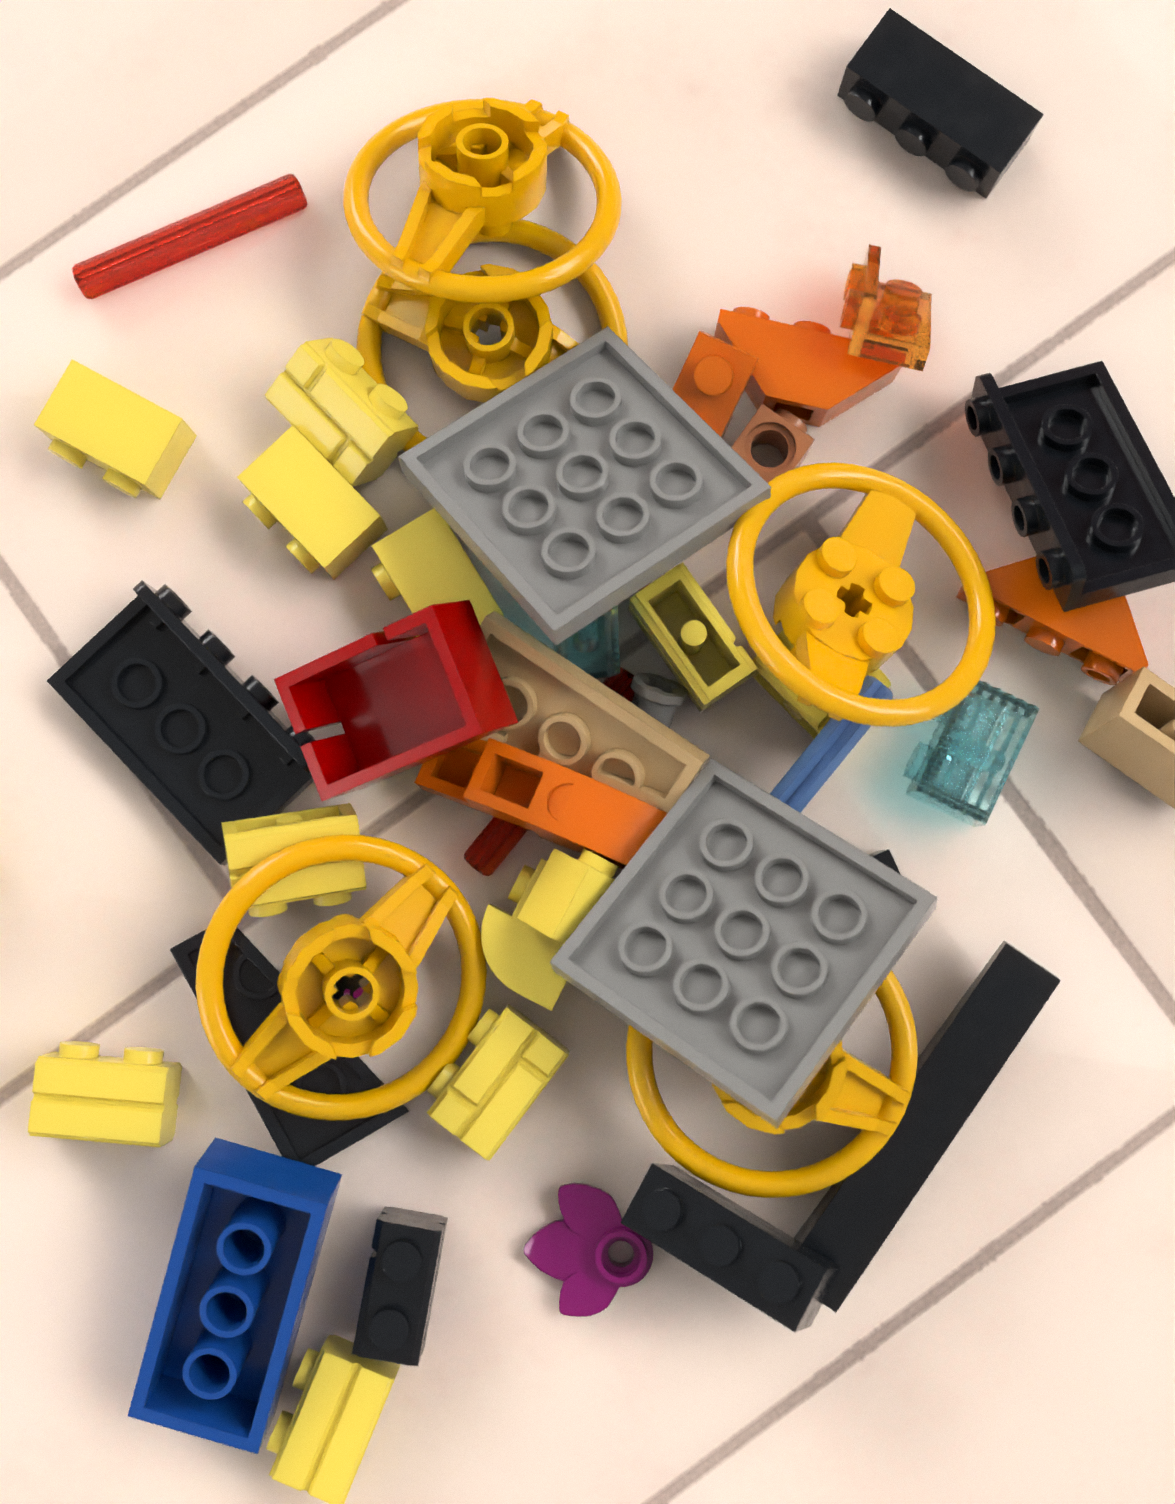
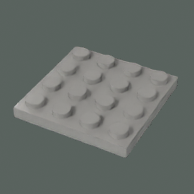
[398,327,771,646]
[550,758,937,1128]

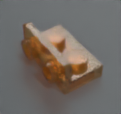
[839,244,932,371]

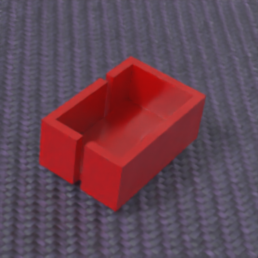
[274,600,519,801]

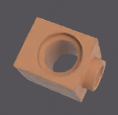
[731,404,815,483]

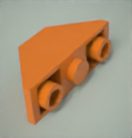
[714,307,907,427]
[956,556,1149,685]

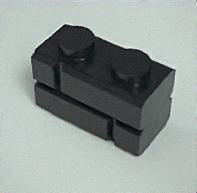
[352,1206,448,1366]

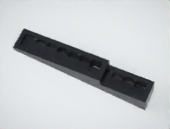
[794,940,1061,1313]

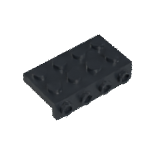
[965,361,1175,612]
[47,580,316,865]

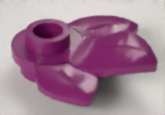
[523,1183,653,1317]

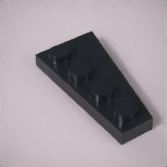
[170,928,409,1166]

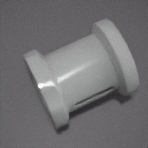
[630,673,688,728]

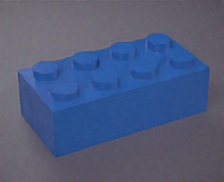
[128,1137,342,1454]

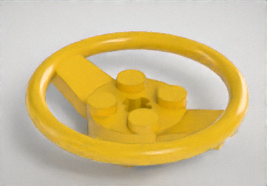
[343,98,622,303]
[356,219,628,452]
[726,463,996,727]
[196,834,487,1121]
[626,970,918,1198]

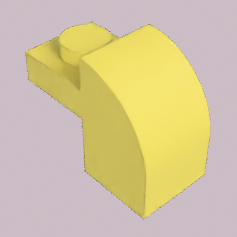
[481,858,567,1011]

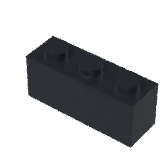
[837,8,1044,199]
[621,1163,841,1332]

